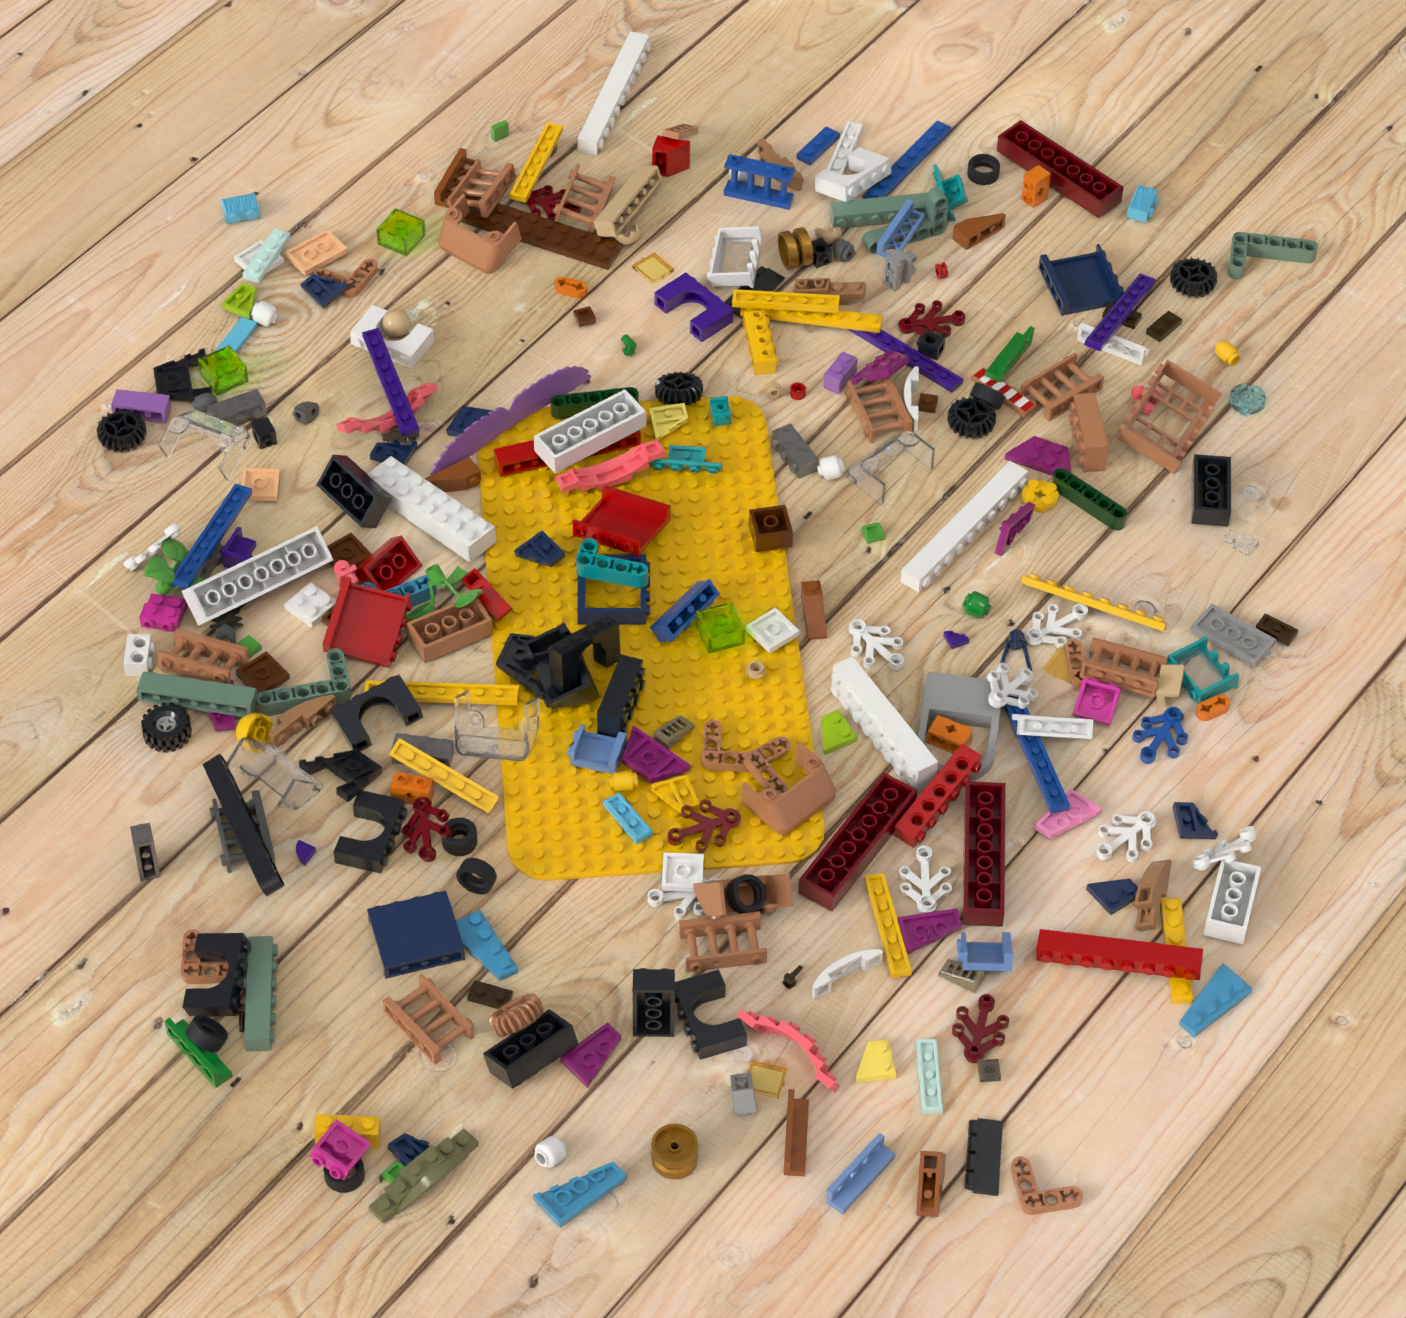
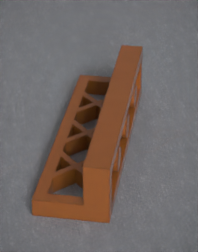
[434,148,476,208]
[784,1089,809,1177]

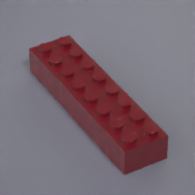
[997,120,1123,218]
[798,772,918,911]
[962,781,1006,927]

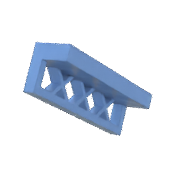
[876,199,926,258]
[826,1133,896,1215]

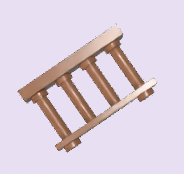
[447,159,517,218]
[554,163,616,234]
[1020,353,1104,422]
[844,377,913,444]
[158,628,248,684]
[1080,637,1167,698]
[679,911,767,972]
[383,974,474,1065]

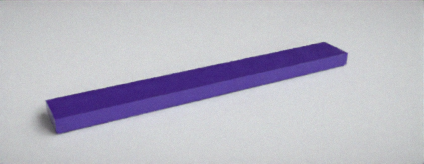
[1084,273,1156,351]
[362,328,420,436]
[847,329,963,393]

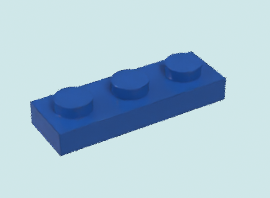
[797,126,840,166]

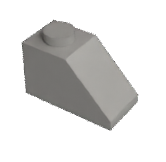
[730,1072,756,1116]

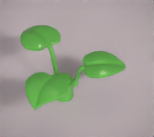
[144,538,206,595]
[406,564,483,621]

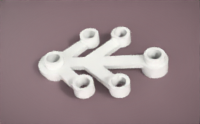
[123,522,182,571]
[1025,603,1088,649]
[848,619,904,671]
[987,663,1038,709]
[1096,811,1156,862]
[1193,826,1256,871]
[899,845,952,913]
[647,878,720,920]

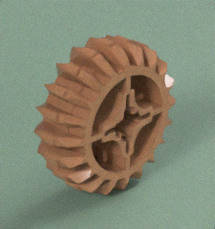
[489,994,544,1036]

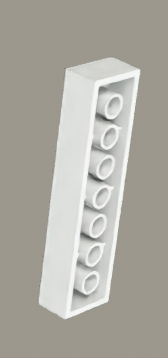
[367,456,496,562]
[181,526,333,626]
[831,656,938,795]

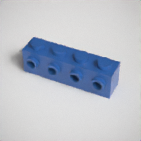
[650,579,720,642]

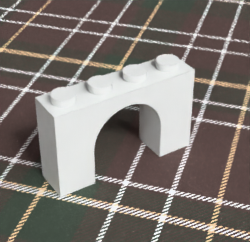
[814,147,891,202]
[350,305,434,369]

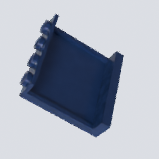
[1038,244,1124,316]
[367,891,465,979]

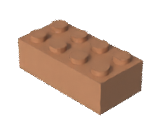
[1068,393,1108,473]
[406,597,493,663]

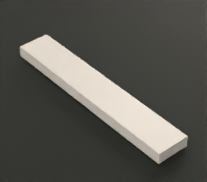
[827,121,864,175]

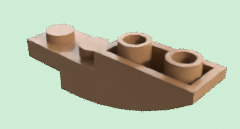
[757,138,803,191]
[793,278,866,305]
[268,694,336,749]
[1134,859,1172,931]

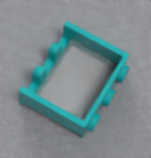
[1166,636,1239,704]

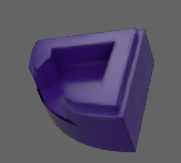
[943,631,969,649]
[296,840,316,866]

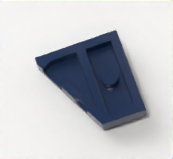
[300,274,349,309]
[446,406,492,437]
[370,441,417,466]
[514,530,566,567]
[1172,802,1218,839]
[1086,878,1138,915]
[388,1133,430,1166]

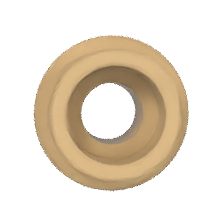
[764,381,782,399]
[746,661,766,679]

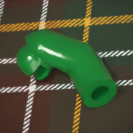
[621,334,637,356]

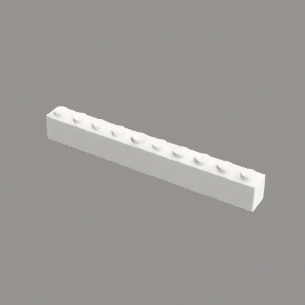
[577,31,651,156]
[901,461,1028,593]

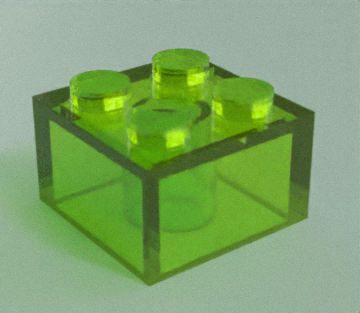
[376,208,426,257]
[198,345,249,396]
[696,602,745,654]

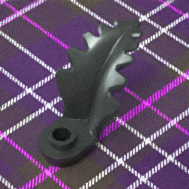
[210,608,244,644]

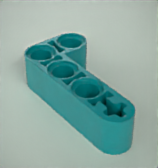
[576,538,648,588]

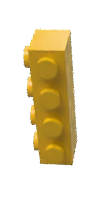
[743,310,779,375]

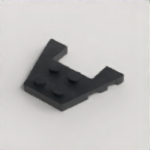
[153,348,213,402]
[495,633,545,700]
[299,749,382,802]

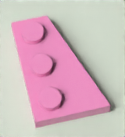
[1034,788,1102,839]

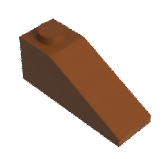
[952,213,1006,250]
[424,457,481,492]
[801,580,827,640]
[916,1151,946,1217]

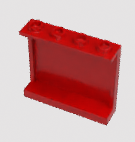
[573,485,671,556]
[322,576,413,668]

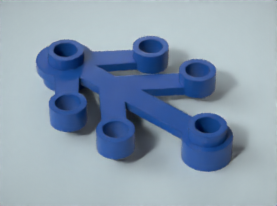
[1132,707,1188,764]

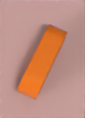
[555,277,587,298]
[1196,694,1230,721]

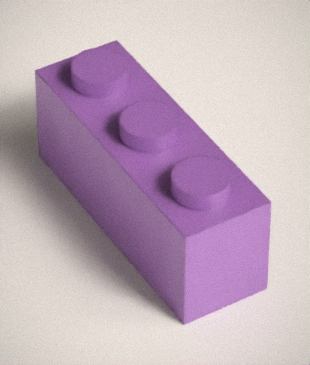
[111,389,171,423]

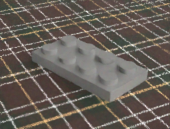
[1190,604,1276,667]

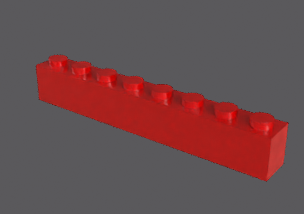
[494,430,641,477]
[1036,929,1203,980]

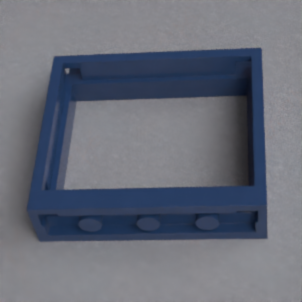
[577,554,650,625]

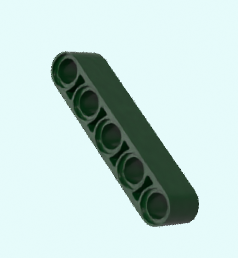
[550,387,639,419]
[1052,468,1127,531]

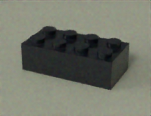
[1191,454,1231,526]
[316,455,393,528]
[597,654,646,738]
[632,968,675,1037]
[483,1009,579,1089]

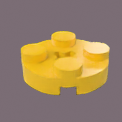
[1021,479,1059,513]

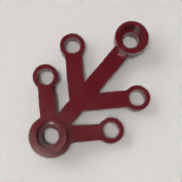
[519,185,581,221]
[898,300,966,337]
[402,796,452,862]
[667,799,741,853]
[952,994,1009,1063]

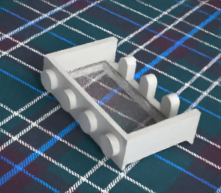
[707,226,763,289]

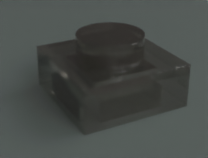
[977,1059,1001,1082]

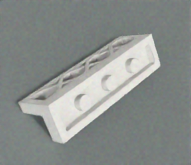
[1077,323,1150,366]
[1012,714,1093,739]

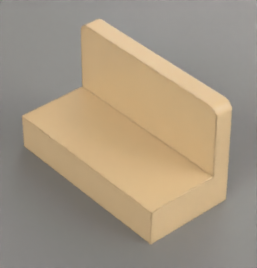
[1156,665,1184,707]

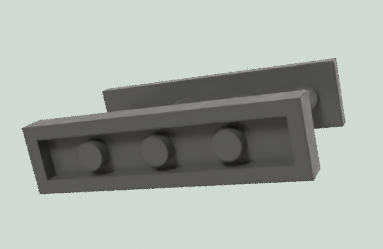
[210,790,275,873]

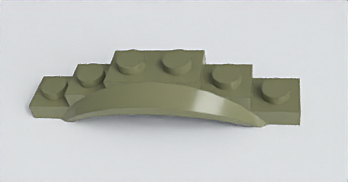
[369,1129,479,1224]

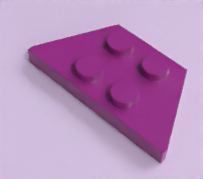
[850,350,909,385]
[1005,436,1071,476]
[622,726,691,784]

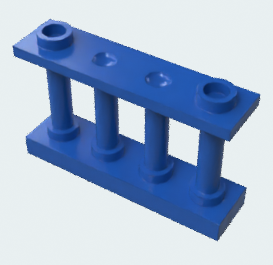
[724,154,795,210]

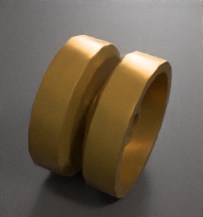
[777,227,813,270]
[651,1123,698,1179]

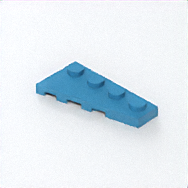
[456,910,518,981]
[1179,963,1252,1038]
[533,1162,627,1228]

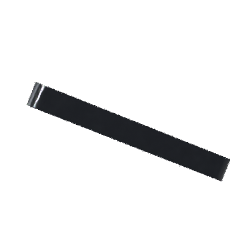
[203,754,285,897]

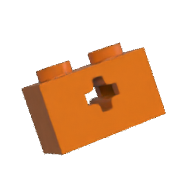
[1021,165,1051,208]
[927,715,973,754]
[390,772,435,805]

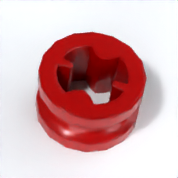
[935,262,948,279]
[790,382,806,400]

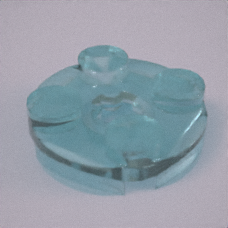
[1229,383,1266,417]

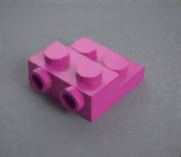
[139,593,188,632]
[1073,678,1121,726]
[310,1119,371,1180]

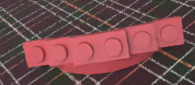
[336,383,438,434]
[555,440,665,493]
[737,1009,840,1093]

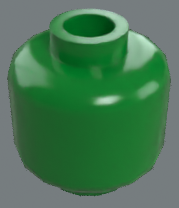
[962,591,992,619]

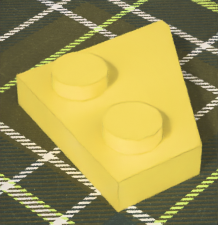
[649,403,688,441]
[856,1039,896,1083]

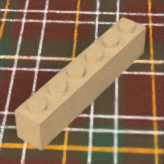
[594,165,662,237]

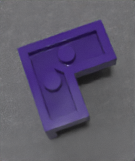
[221,527,257,568]

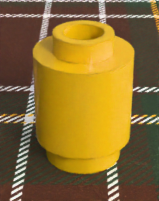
[1215,340,1241,366]
[609,771,638,792]

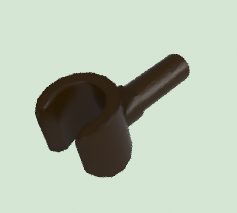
[783,965,803,989]
[236,1003,246,1032]

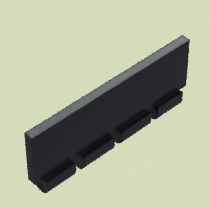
[724,266,785,319]
[964,1118,1003,1196]

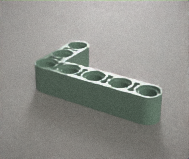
[862,187,949,254]
[1228,232,1318,279]
[256,648,352,716]

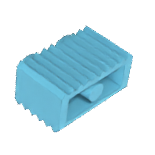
[1127,185,1159,223]
[221,193,260,224]

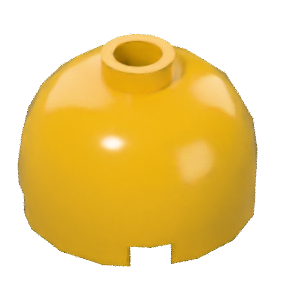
[236,713,274,753]

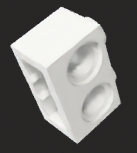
[123,634,155,676]

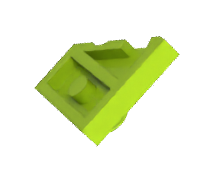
[221,282,257,319]
[821,710,858,755]

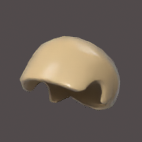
[615,222,641,245]
[814,227,842,245]
[382,310,411,337]

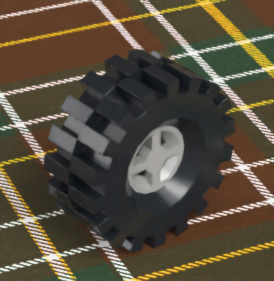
[141,702,192,753]

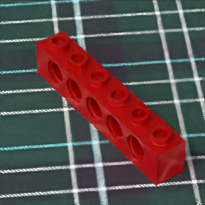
[894,743,982,848]

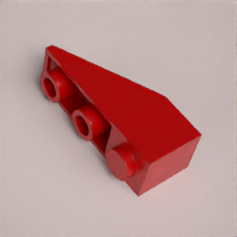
[461,568,512,622]

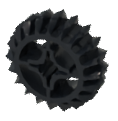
[1170,256,1217,298]
[655,371,703,406]
[947,396,996,439]
[96,409,147,453]

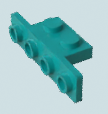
[932,164,968,221]
[649,445,723,474]

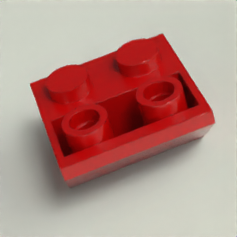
[652,135,690,177]

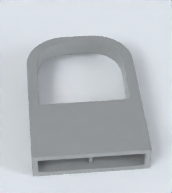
[918,672,1002,780]

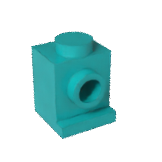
[709,396,731,426]

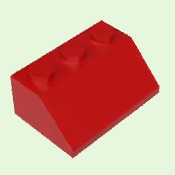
[356,535,423,591]

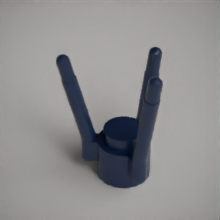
[1000,630,1033,672]

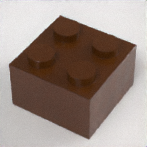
[748,505,793,552]

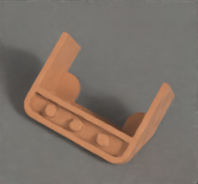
[438,194,522,274]
[742,741,836,835]
[693,874,793,919]

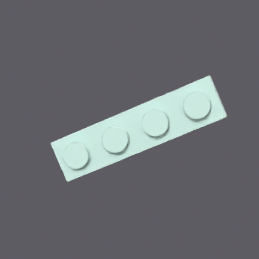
[243,228,291,283]

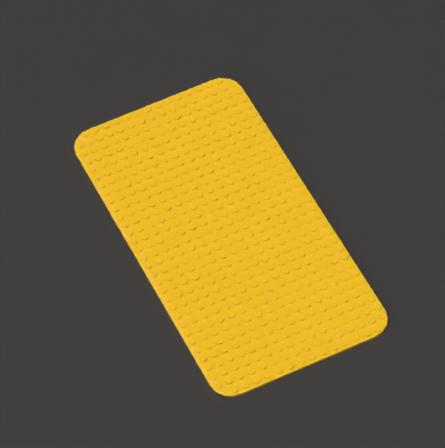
[478,395,825,881]

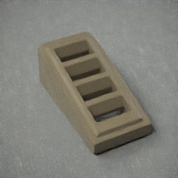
[654,715,695,749]
[938,959,985,993]

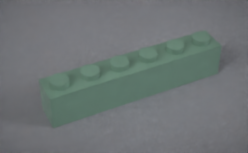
[830,192,928,228]
[137,671,257,717]
[244,936,278,1052]

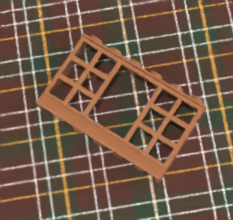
[1117,359,1222,474]

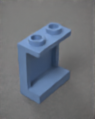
[568,724,626,774]
[957,932,1013,971]

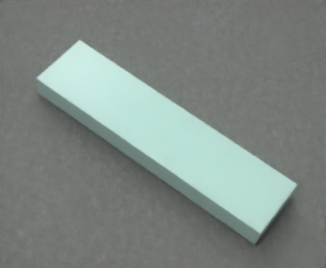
[916,1039,943,1114]

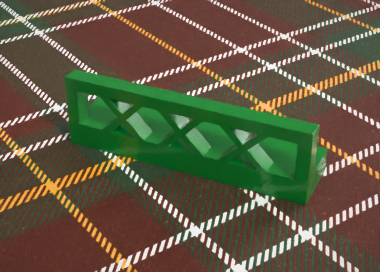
[985,326,1035,383]
[165,1017,233,1088]

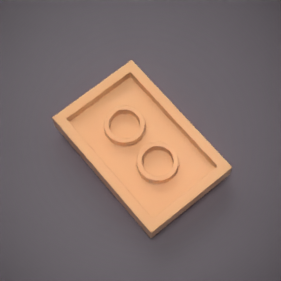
[285,229,348,276]

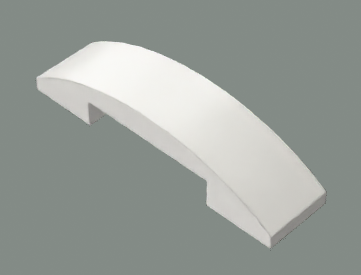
[903,367,919,432]
[812,949,883,1000]

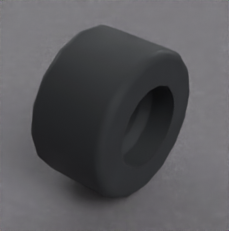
[441,817,477,856]

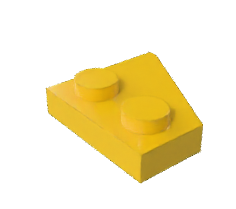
[651,774,700,814]

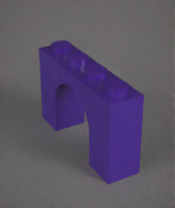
[654,272,734,342]

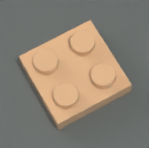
[241,468,281,501]

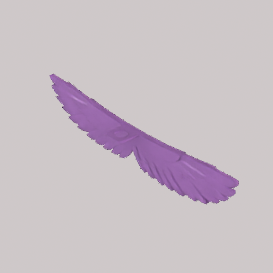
[430,365,591,475]

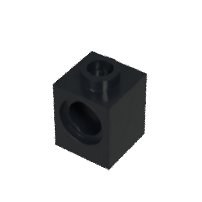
[811,237,832,268]
[916,330,946,361]
[251,417,277,449]

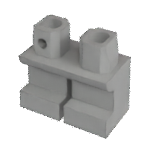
[883,250,917,292]

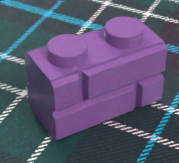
[823,352,858,394]

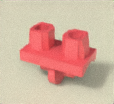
[1131,385,1163,415]
[334,560,359,587]

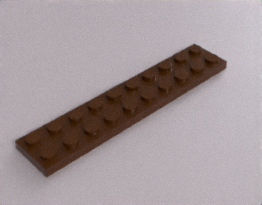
[461,195,623,270]

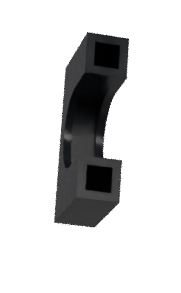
[548,615,621,693]
[330,674,423,751]
[334,790,408,874]
[182,933,251,1016]
[675,969,747,1060]

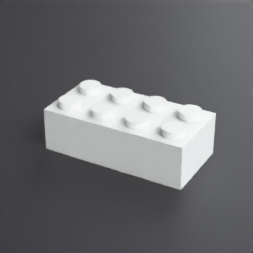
[1203,859,1261,945]

